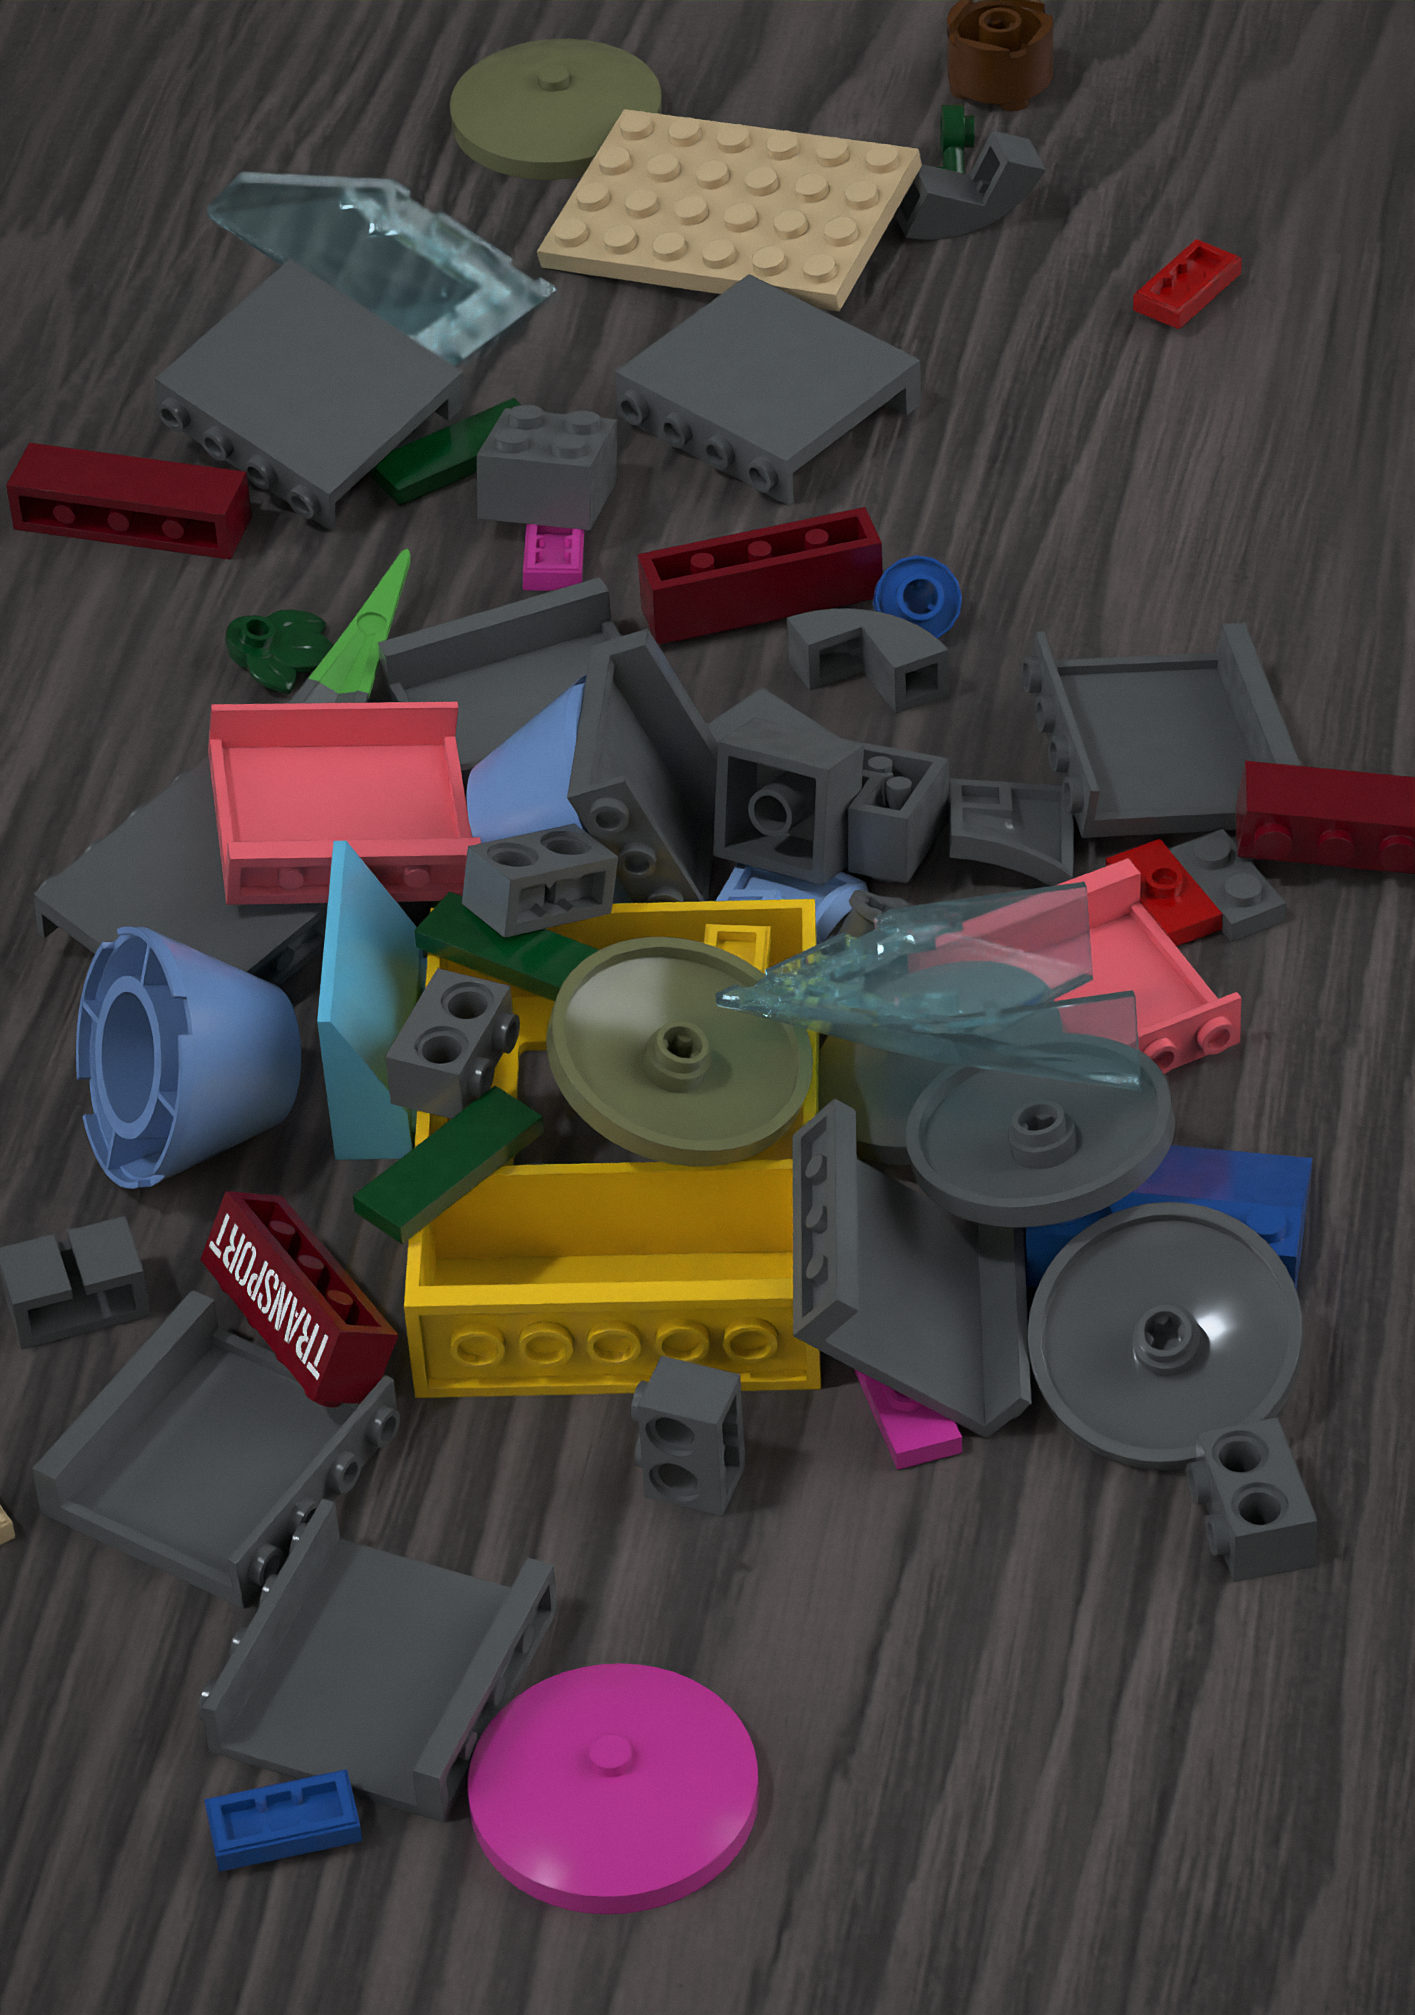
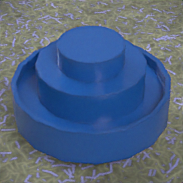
[873,555,962,639]

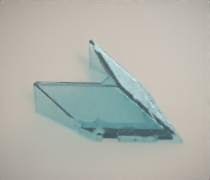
[207,172,558,366]
[715,882,1142,1092]

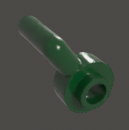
[937,105,975,174]

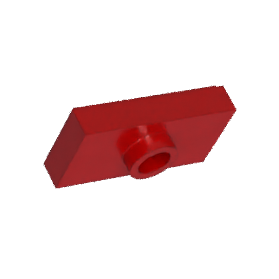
[1133,239,1242,329]
[1106,839,1223,946]

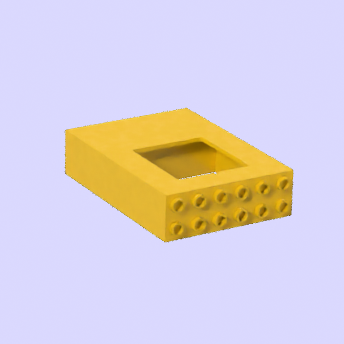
[404,899,821,1398]

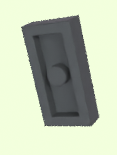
[1169,829,1286,942]

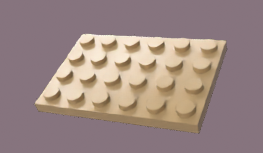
[537,109,922,312]

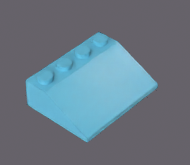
[317,841,427,1160]

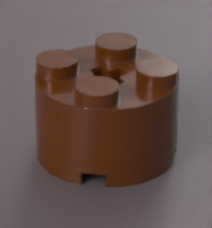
[947,0,1053,111]

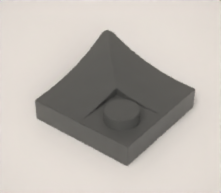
[948,778,1074,886]

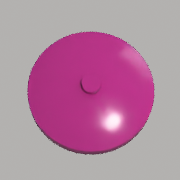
[468,1663,759,1914]

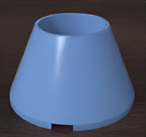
[467,675,634,904]
[76,926,301,1189]

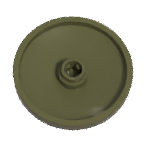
[450,39,662,180]
[546,937,813,1167]

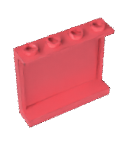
[208,702,481,905]
[905,858,1242,1074]

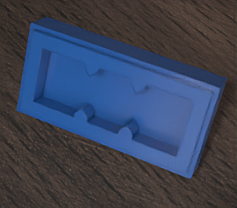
[204,1769,363,1872]

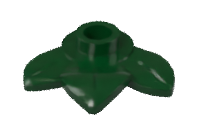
[225,609,334,694]

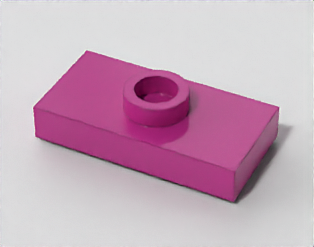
[523,524,584,591]
[855,1369,962,1470]

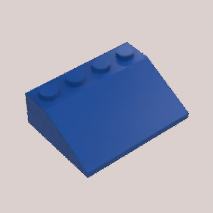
[1026,1145,1313,1289]

